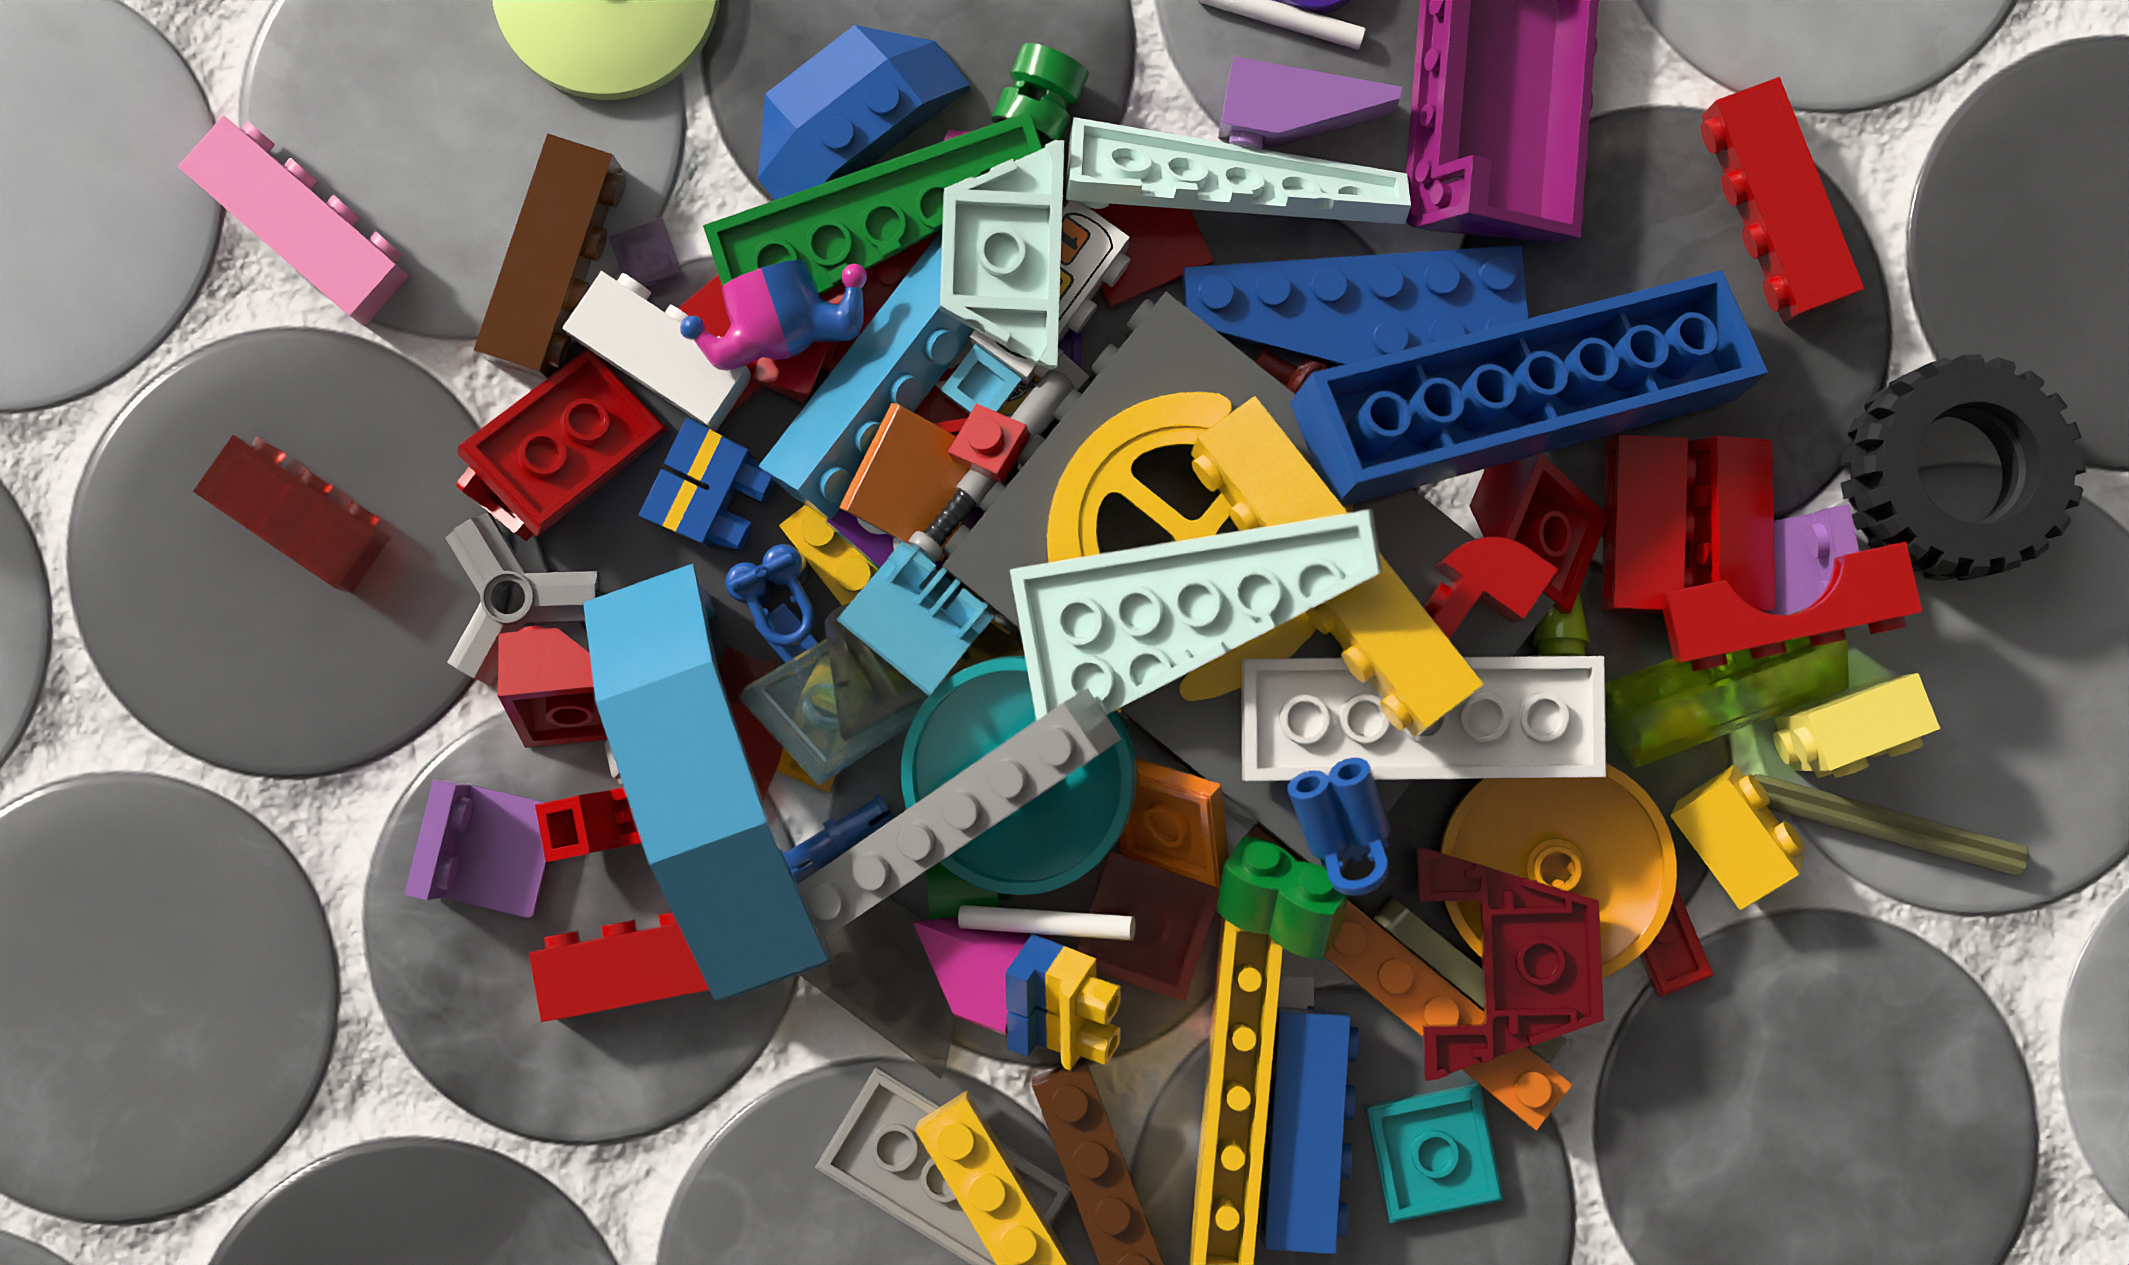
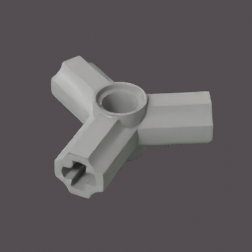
[445,512,604,687]

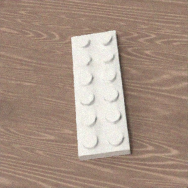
[1241,656,1606,781]

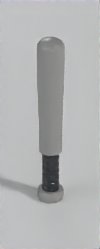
[908,370,1075,563]

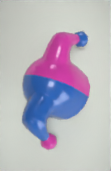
[680,260,867,371]

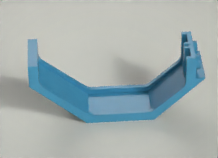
[583,563,834,1001]

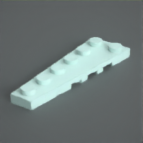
[1066,117,1411,224]

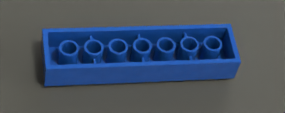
[1290,270,1768,507]

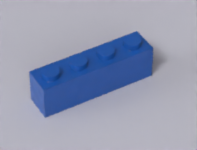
[1260,1007,1359,1254]

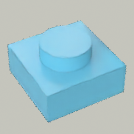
[940,344,1022,415]

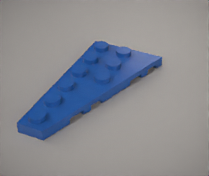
[1182,245,1528,366]

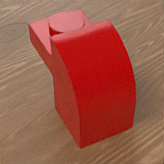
[1423,537,1558,640]
[535,787,642,862]

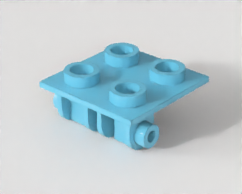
[837,541,994,696]

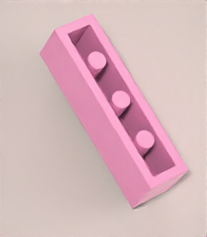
[177,115,410,326]

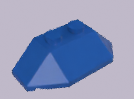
[758,25,971,200]

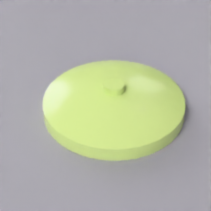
[492,0,719,100]

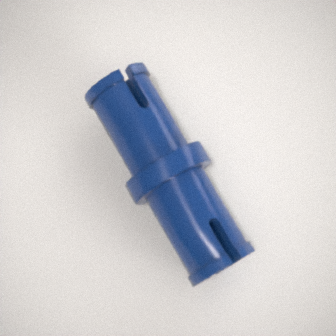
[783,794,894,884]

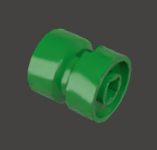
[991,43,1089,148]

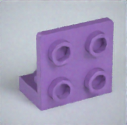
[1763,504,1859,615]
[404,780,548,918]

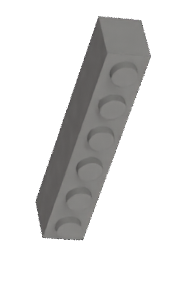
[797,688,1122,939]

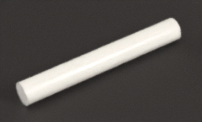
[1197,0,1365,50]
[958,905,1135,941]

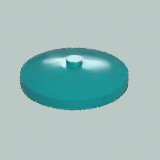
[901,656,1137,895]

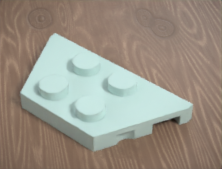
[940,140,1064,369]

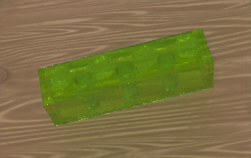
[1604,609,1849,768]

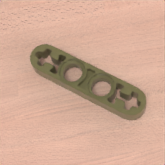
[1373,897,1567,1063]

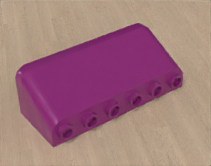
[1406,0,1599,243]

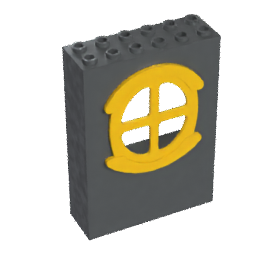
[942,292,1555,872]

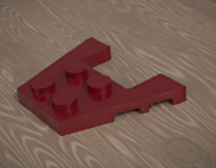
[1416,848,1604,1081]

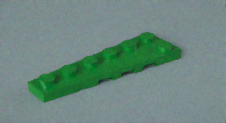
[703,111,1043,295]

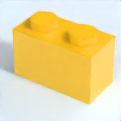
[1670,764,1805,910]

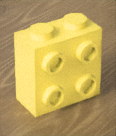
[1773,673,1940,778]

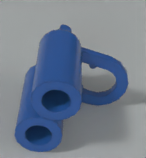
[725,544,815,647]
[1288,758,1390,896]

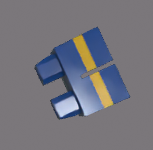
[638,417,775,551]

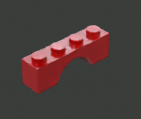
[1660,542,1922,672]

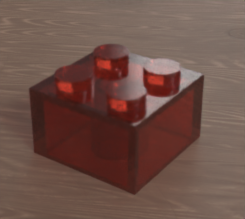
[1075,851,1220,1002]

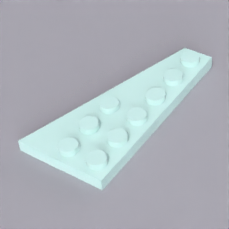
[1010,509,1382,720]

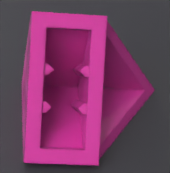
[913,917,1053,1036]

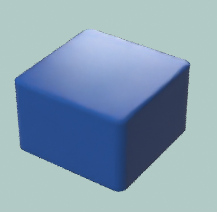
[755,601,826,672]

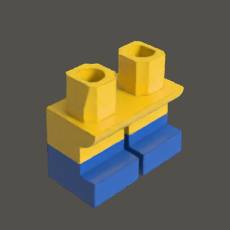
[1005,934,1121,1071]

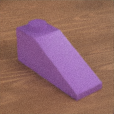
[1218,56,1403,149]

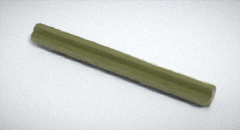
[1753,774,2029,876]

